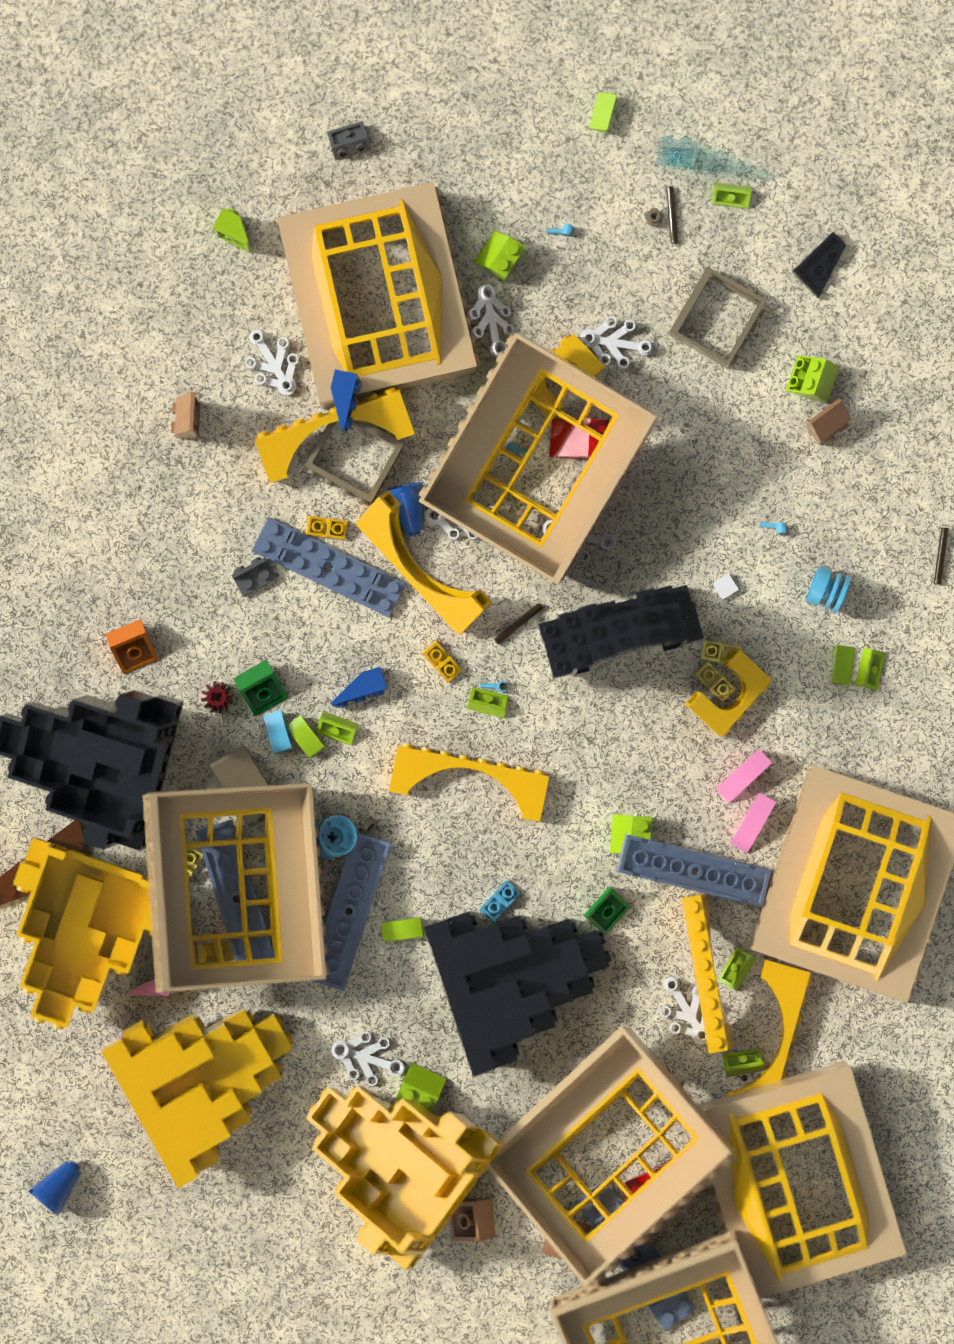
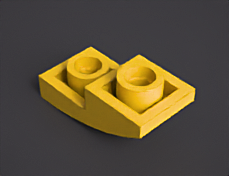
[305,516,348,540]
[421,640,463,683]

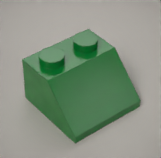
[233,659,288,716]

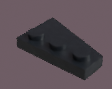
[792,231,846,299]

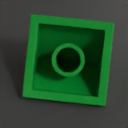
[583,887,631,935]

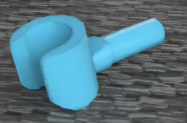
[546,223,574,237]
[507,442,534,454]
[760,522,787,534]
[481,681,508,693]

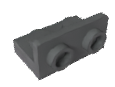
[327,121,371,160]
[231,557,277,597]

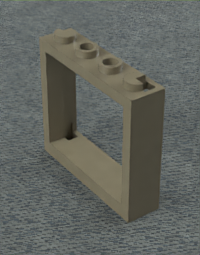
[668,266,767,369]
[304,420,405,505]

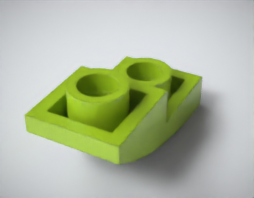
[287,715,325,759]
[381,917,424,941]

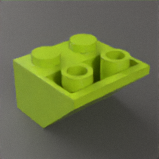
[785,355,840,403]

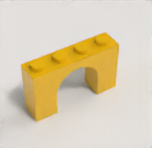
[531,333,605,418]
[684,647,772,737]

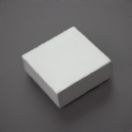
[712,573,739,600]

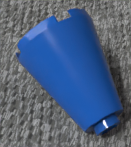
[386,482,424,536]
[28,1161,81,1216]

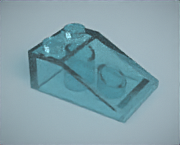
[656,136,698,168]

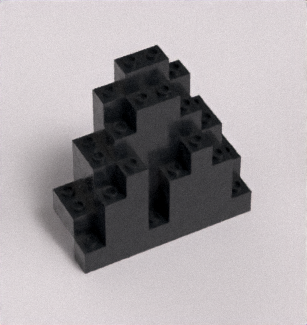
[538,585,704,680]
[0,690,184,851]
[424,911,612,1077]

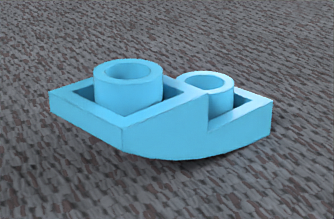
[263,710,293,755]
[479,880,521,923]

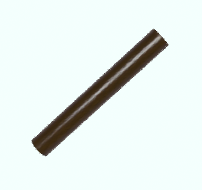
[666,186,678,244]
[933,527,949,585]
[494,603,543,645]

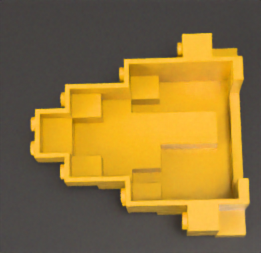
[13,837,152,1030]
[101,1007,294,1189]
[306,1086,504,1270]

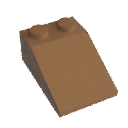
[171,392,201,439]

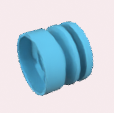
[805,565,851,614]
[315,815,357,859]

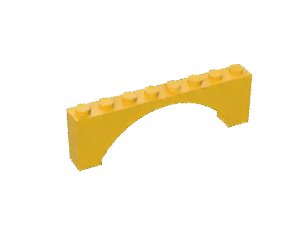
[254,387,415,483]
[355,490,493,635]
[389,743,549,822]
[682,893,734,1053]
[725,959,812,1120]

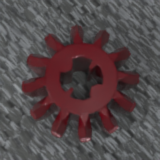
[201,681,234,714]

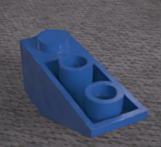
[330,369,362,434]
[331,667,387,709]

